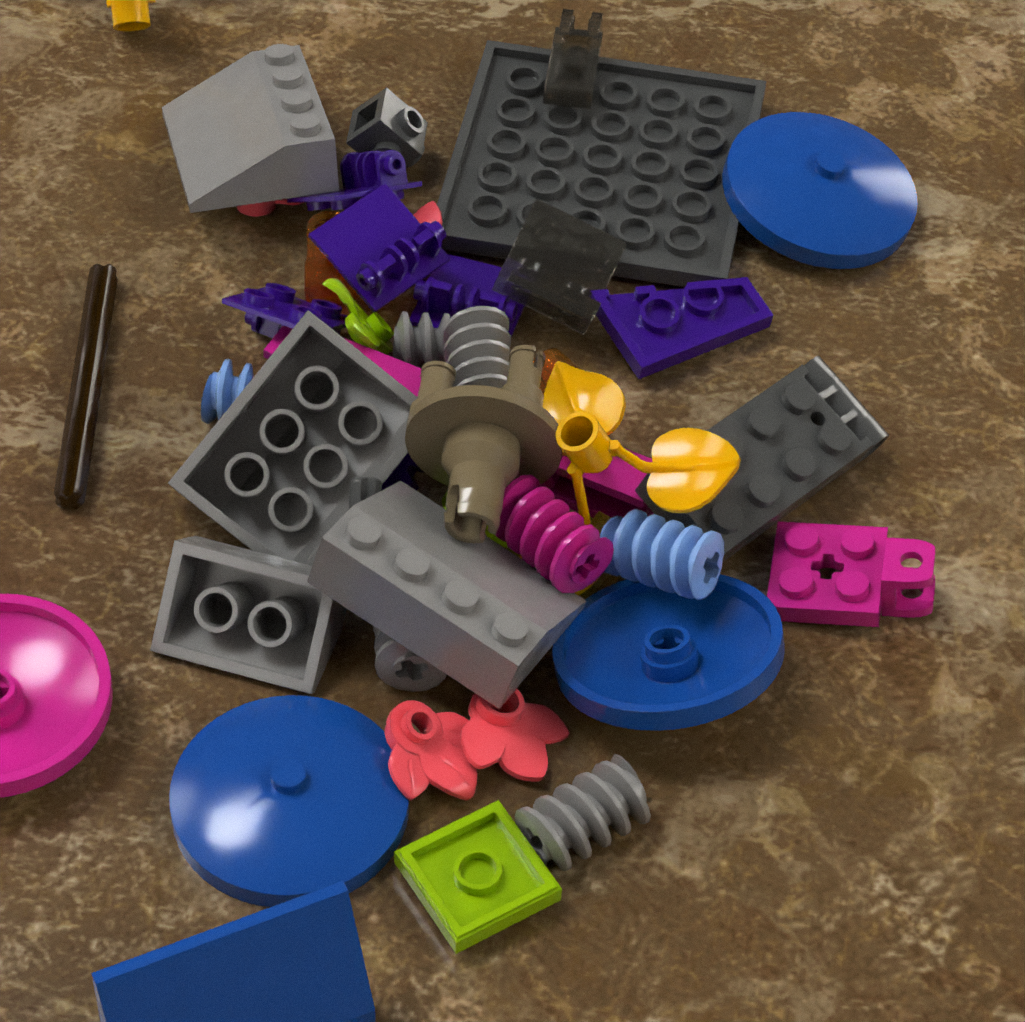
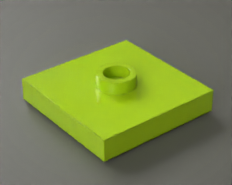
[394,800,562,954]

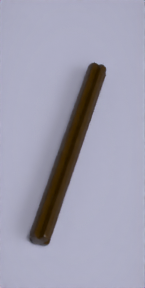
[54,264,118,509]

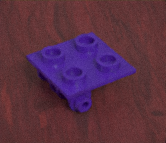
[287,150,422,211]
[308,183,451,312]
[410,254,537,337]
[222,283,347,338]

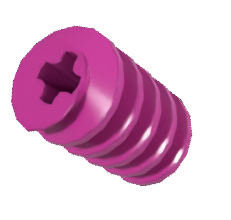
[494,475,614,593]

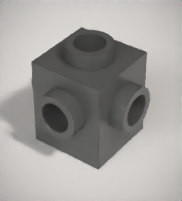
[346,87,428,168]

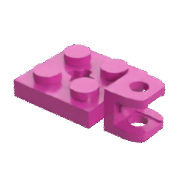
[767,521,935,627]

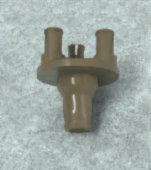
[405,345,562,544]

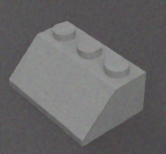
[150,536,347,694]

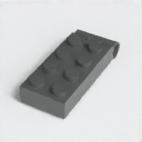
[634,356,889,562]

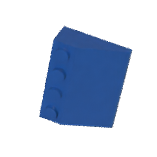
[91,881,376,1022]

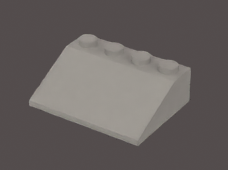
[162,44,339,213]
[168,310,417,566]
[307,481,587,709]

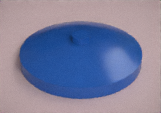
[722,112,918,269]
[552,574,785,731]
[169,695,409,907]

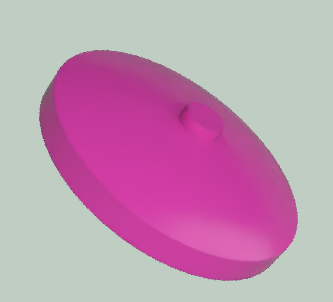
[0,594,113,798]

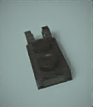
[543,9,603,109]

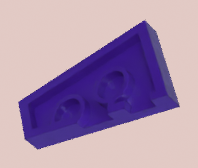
[587,277,774,380]

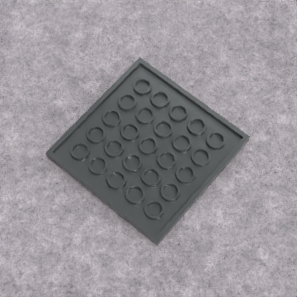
[437,40,767,287]

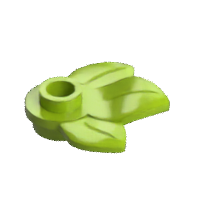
[322,278,394,355]

